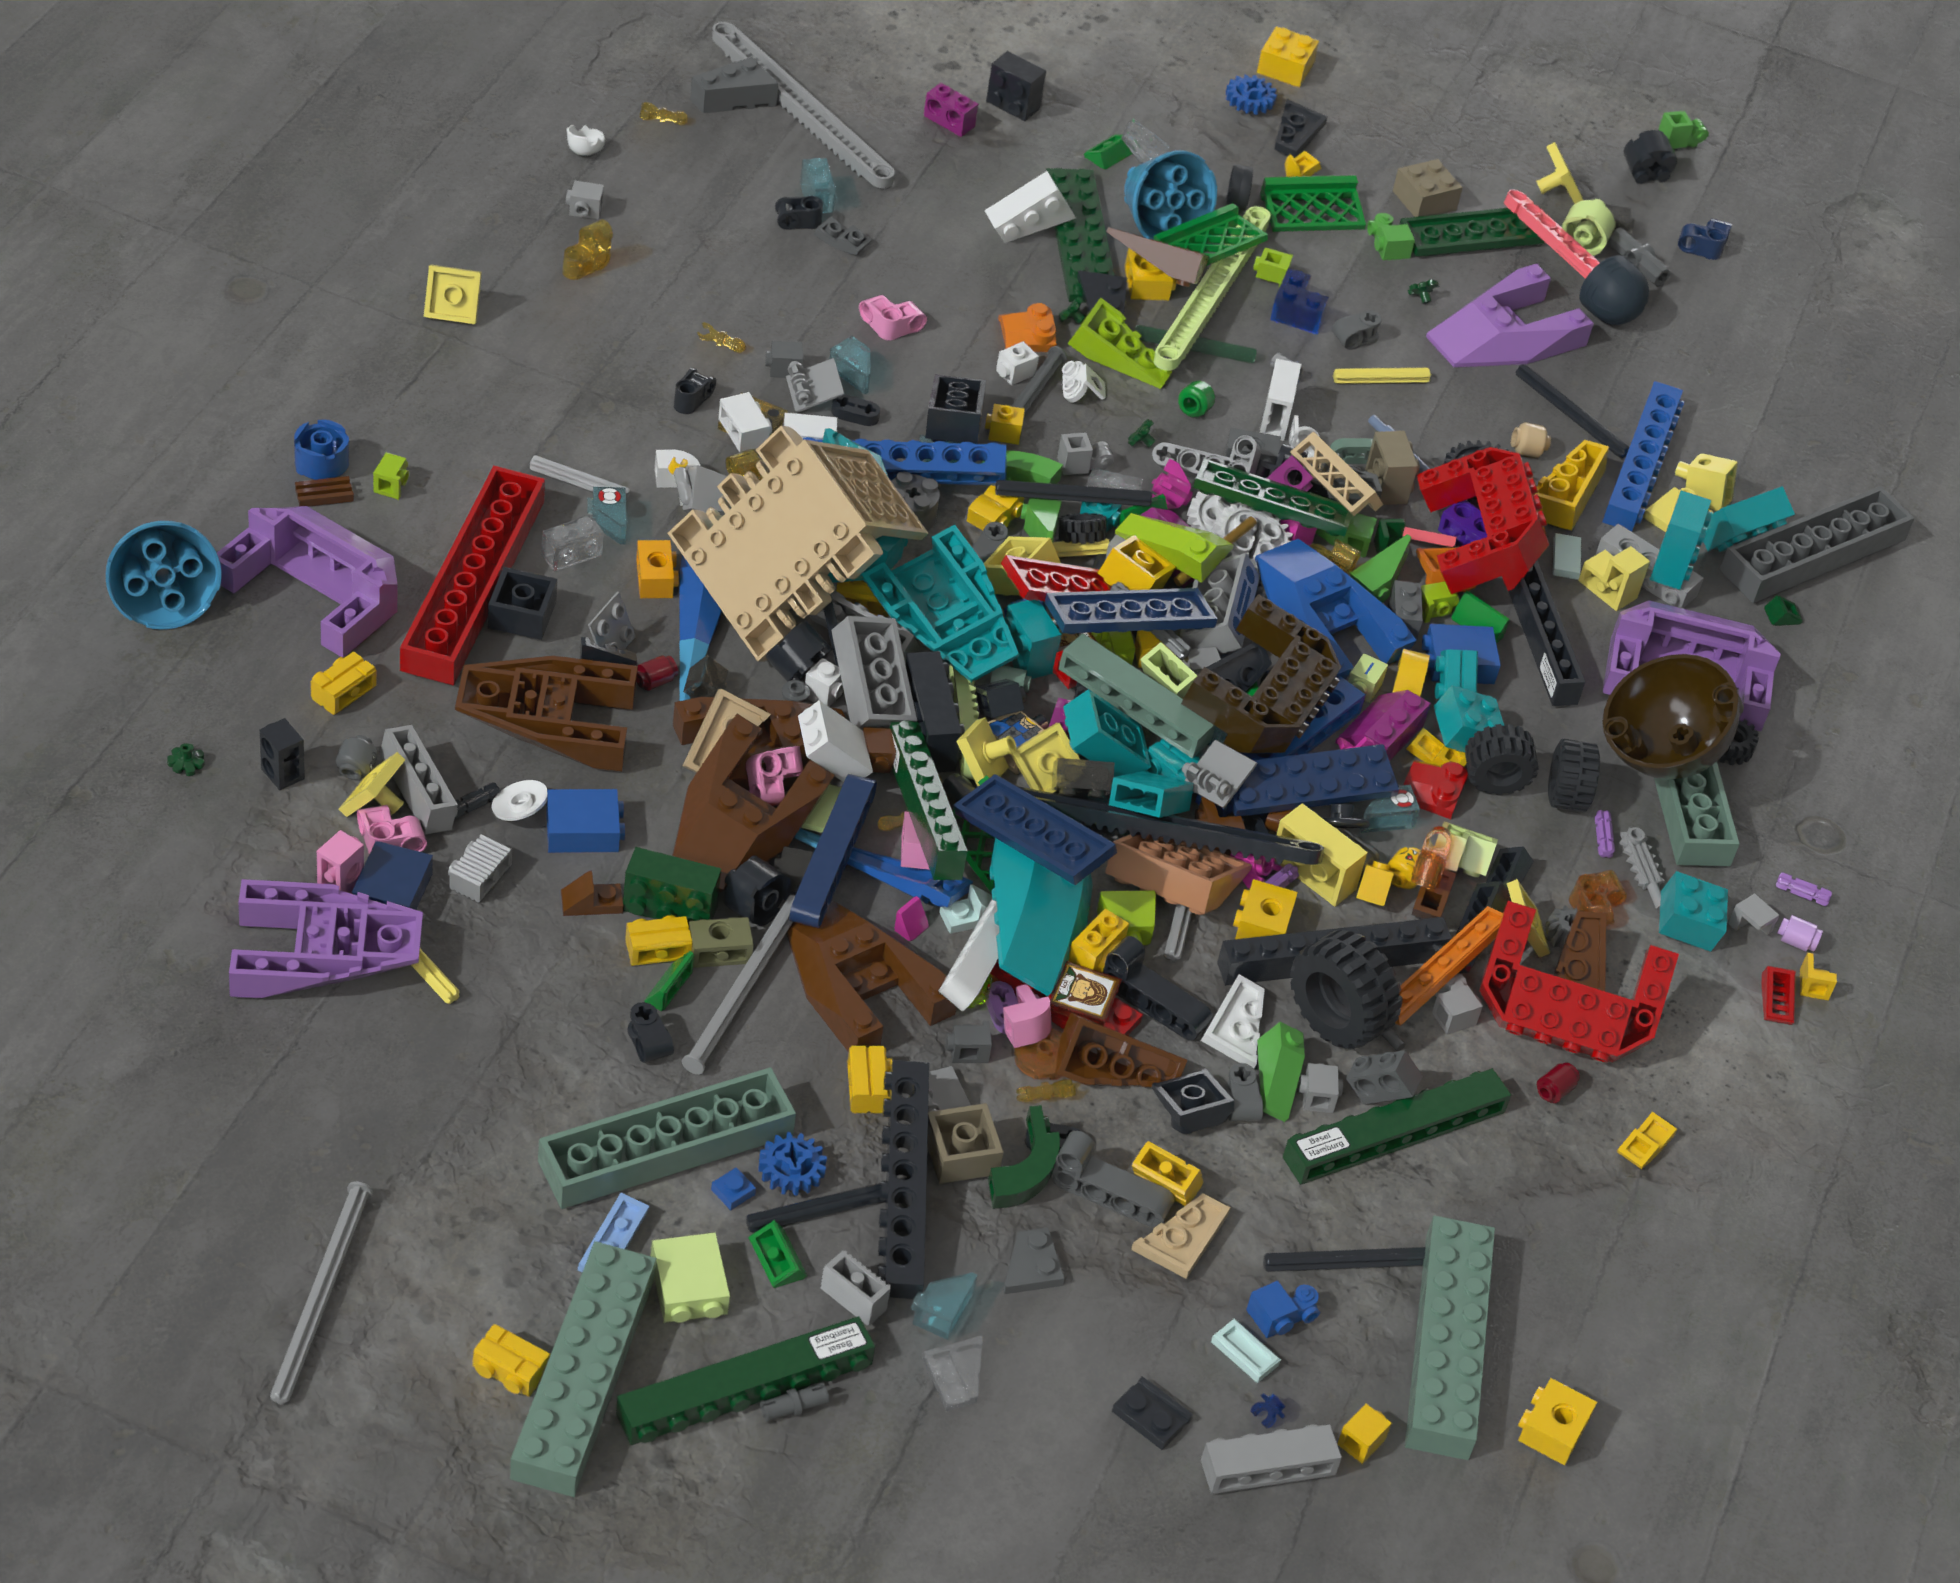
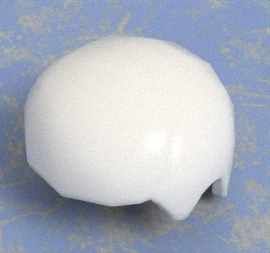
[567,125,605,156]

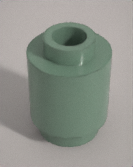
[990,665,1032,693]

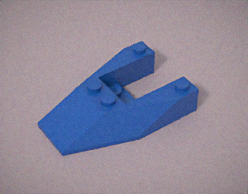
[1255,539,1416,680]

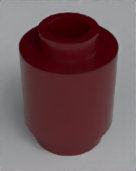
[637,655,678,691]
[1537,1062,1580,1103]

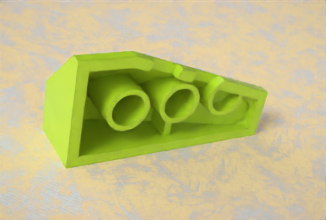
[1068,298,1172,389]
[1115,513,1233,583]

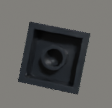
[986,51,1046,121]
[488,567,558,640]

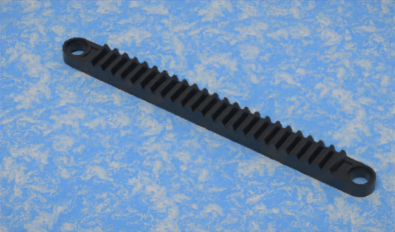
[1017,786,1324,865]

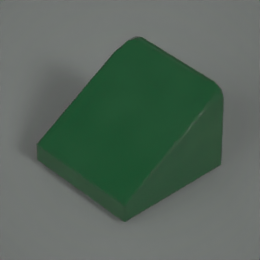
[1764,595,1802,626]

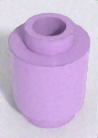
[1777,915,1823,952]

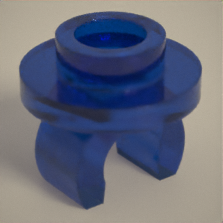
[1250,1392,1286,1429]

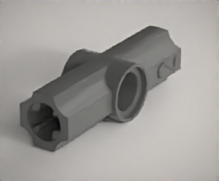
[1607,228,1671,287]

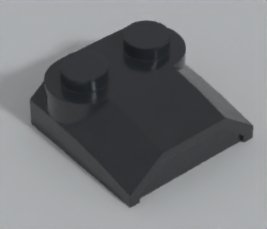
[1152,1069,1234,1134]

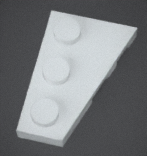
[1201,975,1265,1068]

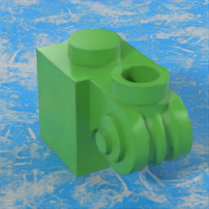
[1658,111,1709,149]
[1367,213,1415,260]

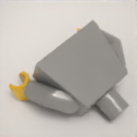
[668,457,727,513]

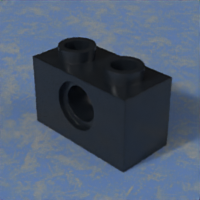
[974,679,1026,718]

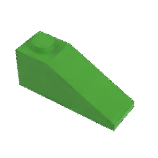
[1021,498,1062,543]
[1350,534,1411,603]
[1257,1022,1305,1122]

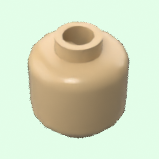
[1511,423,1551,458]

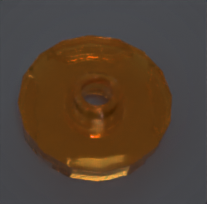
[1014,1028,1062,1080]

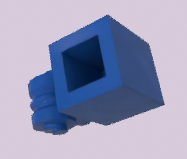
[1246,1281,1320,1338]

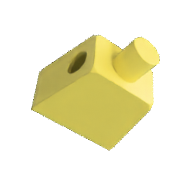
[1675,454,1738,511]

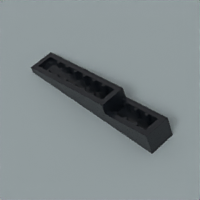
[1456,846,1534,974]

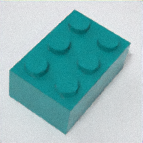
[1703,486,1795,552]
[1650,490,1713,590]
[1063,689,1151,778]

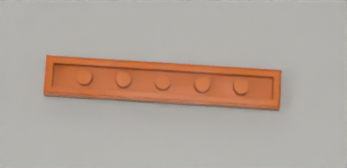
[1395,906,1503,1026]

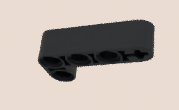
[1103,936,1213,1040]

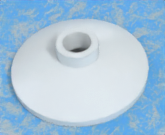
[492,780,547,821]

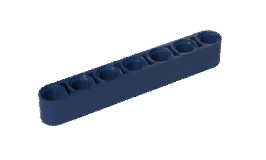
[790,774,877,928]

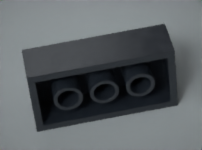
[925,374,986,444]
[905,651,965,773]

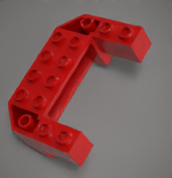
[1417,447,1549,594]
[1479,901,1679,1063]

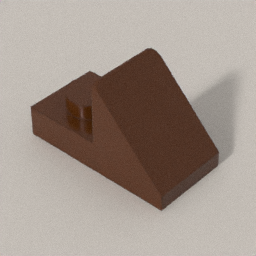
[561,870,623,916]

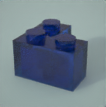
[1270,268,1329,334]

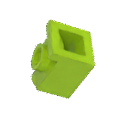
[1253,248,1293,289]
[373,452,409,500]
[1421,581,1459,623]
[1099,631,1135,665]

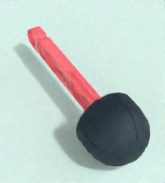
[1504,190,1649,325]

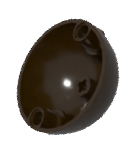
[1602,654,1744,779]

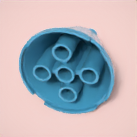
[1124,150,1217,240]
[105,521,221,629]

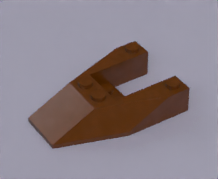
[455,656,638,772]
[673,697,846,791]
[672,713,835,893]
[786,901,956,1053]

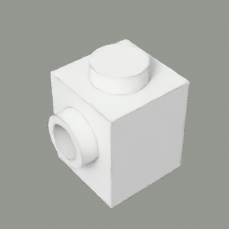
[996,342,1039,385]
[805,658,844,707]

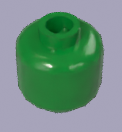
[1178,381,1215,418]

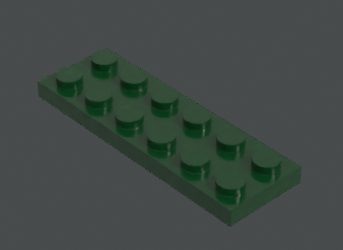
[1399,208,1546,257]
[1193,459,1352,537]

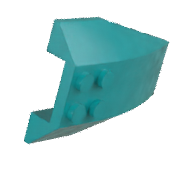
[861,525,1019,682]
[990,838,1093,996]

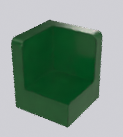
[1374,519,1406,554]

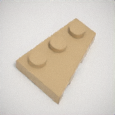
[683,689,771,773]
[1131,1194,1230,1279]

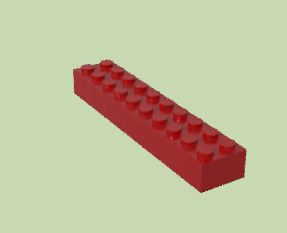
[400,465,545,685]

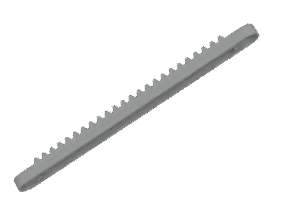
[712,22,895,188]

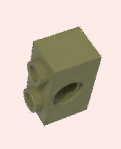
[689,917,753,968]

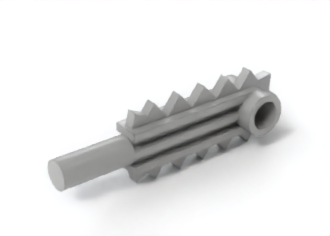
[1619,827,1665,912]

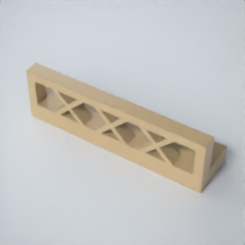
[1290,431,1383,516]

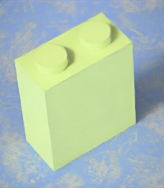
[1140,642,1197,699]
[651,1233,730,1323]

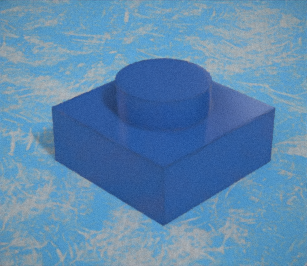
[711,1167,756,1210]

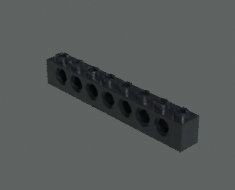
[877,1060,929,1300]

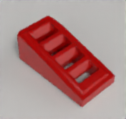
[1761,966,1796,1025]

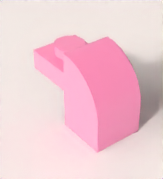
[1003,984,1052,1048]

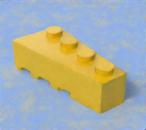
[1535,440,1609,531]

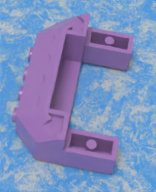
[217,506,397,658]
[1602,600,1780,731]

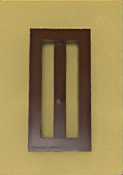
[295,476,354,507]

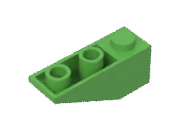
[1315,513,1377,558]

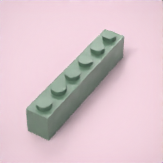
[1059,633,1216,759]

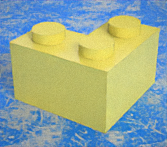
[1578,546,1650,611]

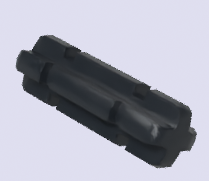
[454,782,501,819]

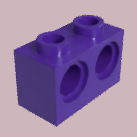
[1438,500,1487,547]

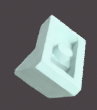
[939,885,992,934]

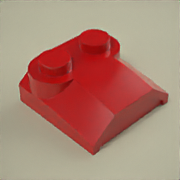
[1402,760,1468,819]

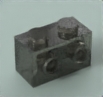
[1052,758,1115,798]

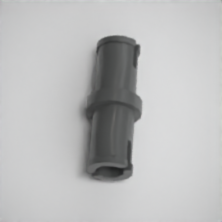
[760,1382,829,1422]

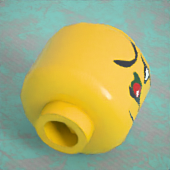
[1388,847,1429,889]

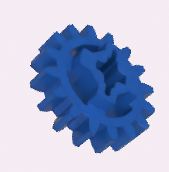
[1225,74,1277,115]
[758,1132,827,1196]

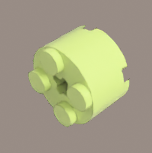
[1562,199,1615,256]

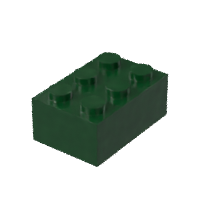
[623,847,722,926]

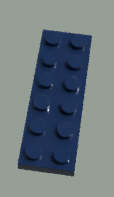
[1045,588,1217,634]
[1230,744,1399,816]
[953,774,1117,885]

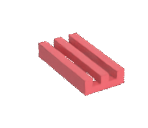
[1402,527,1456,547]

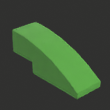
[981,450,1063,484]

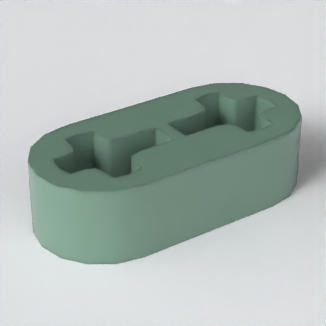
[1330,438,1373,464]

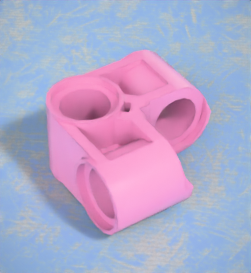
[859,295,927,340]
[746,746,803,807]
[357,805,427,854]

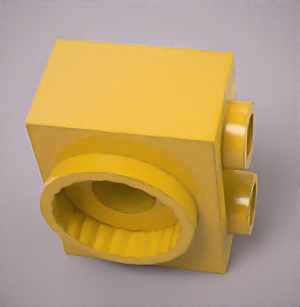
[1125,248,1176,301]
[1233,879,1298,939]
[1068,908,1129,974]
[1518,1378,1597,1465]

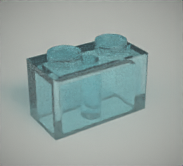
[800,158,836,213]

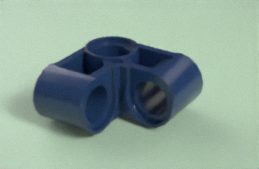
[1678,218,1732,260]

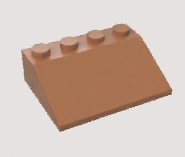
[1105,832,1252,915]

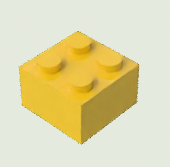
[1257,26,1319,88]
[1098,535,1176,590]

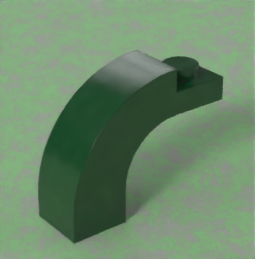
[988,1105,1060,1209]

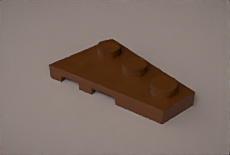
[1553,911,1606,991]

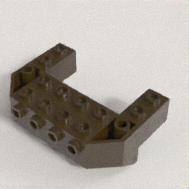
[1181,594,1341,753]

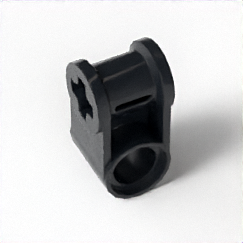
[775,196,823,230]
[674,368,717,414]
[627,1002,674,1063]

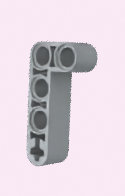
[1152,435,1261,478]

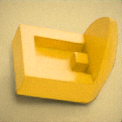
[1285,151,1321,177]

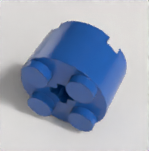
[294,420,349,480]

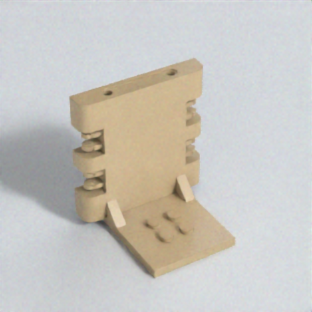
[668,425,929,662]

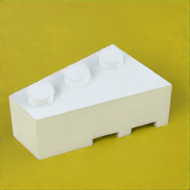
[984,171,1076,243]

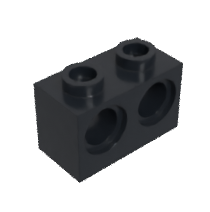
[259,718,305,791]

